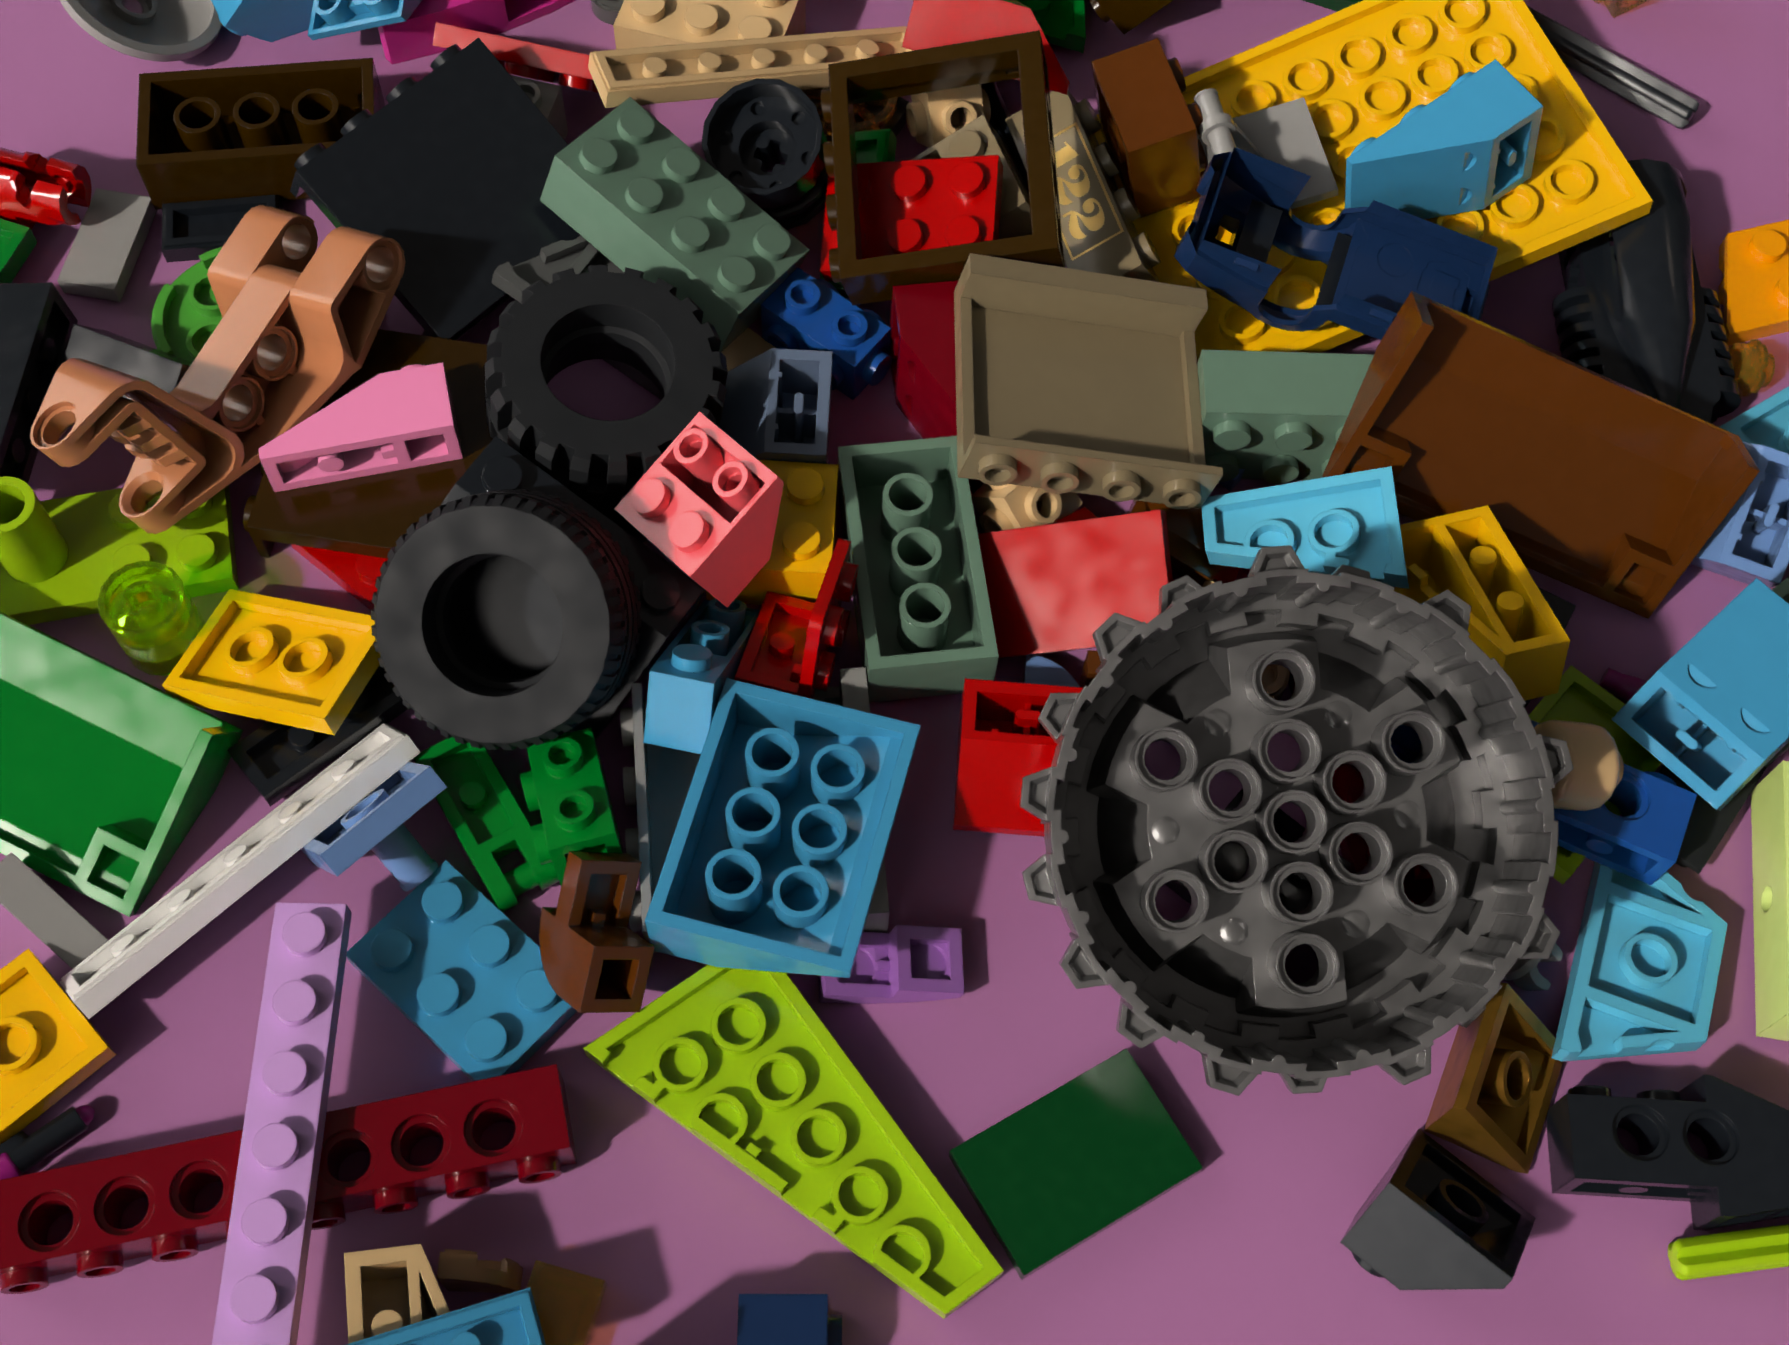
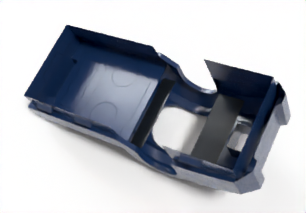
[1174,147,1498,340]

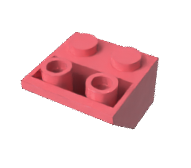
[614,412,784,608]

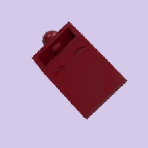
[890,280,984,495]

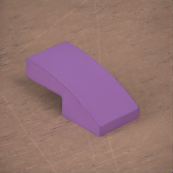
[818,925,964,1004]

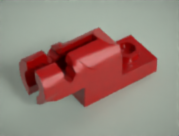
[0,147,92,230]

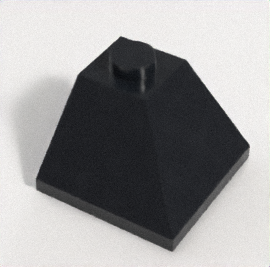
[1340,1129,1536,1290]

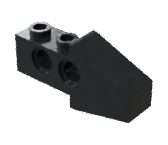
[1546,1074,1789,1231]

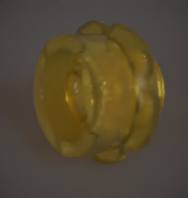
[1730,339,1775,397]

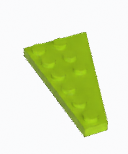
[583,965,1004,1319]

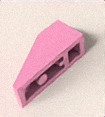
[258,362,463,493]

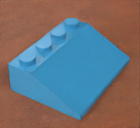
[645,678,921,978]

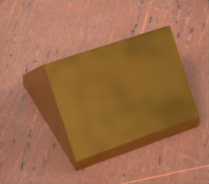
[1423,982,1563,1174]

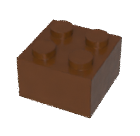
[1091,38,1207,219]

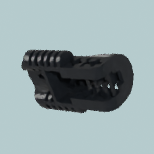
[1552,159,1741,424]

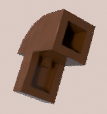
[539,851,655,1013]

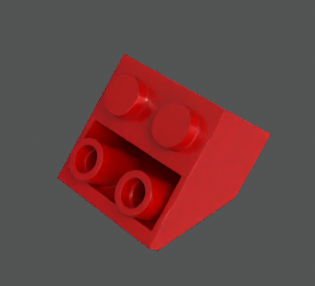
[953,678,1083,837]

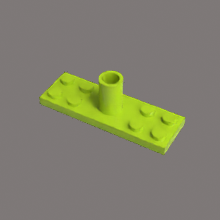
[0,476,239,625]

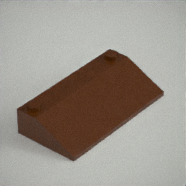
[1323,291,1760,619]

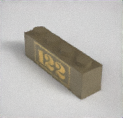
[1005,91,1161,282]

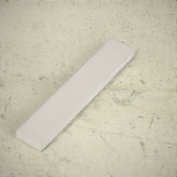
[60,723,421,1019]

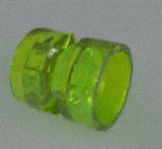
[97,561,205,676]

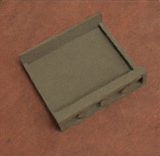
[954,253,1223,509]

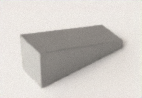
[0,852,108,969]

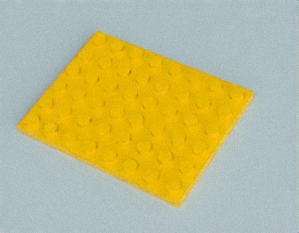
[1094,0,1653,363]

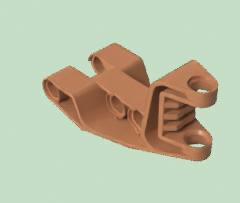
[30,205,405,534]

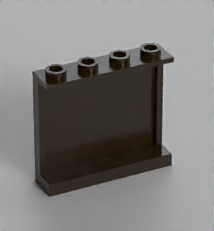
[243,329,493,559]

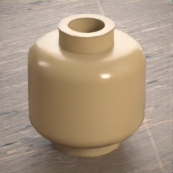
[1534,720,1624,811]

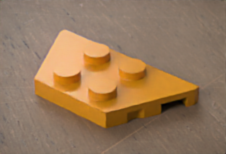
[1718,219,1789,346]

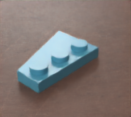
[1201,466,1409,589]

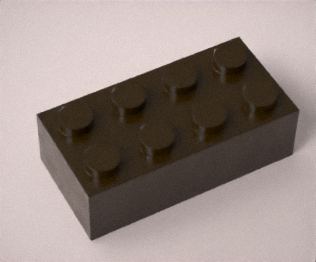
[136,58,385,210]

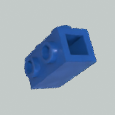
[761,267,892,400]

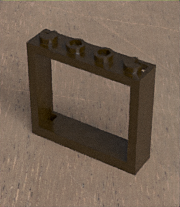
[821,30,1065,305]

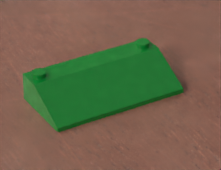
[0,611,243,917]

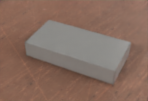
[57,188,157,302]

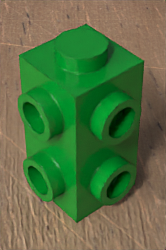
[520,727,623,886]

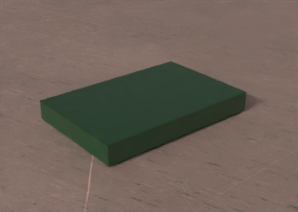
[948,1048,1203,1280]

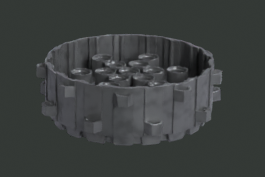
[1020,545,1574,1096]

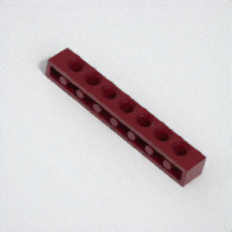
[0,1064,577,1294]

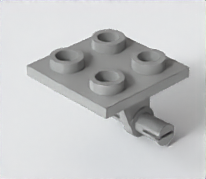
[1194,88,1338,209]

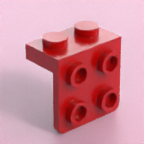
[734,538,859,699]

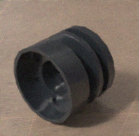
[701,78,829,230]

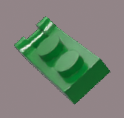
[413,737,559,912]

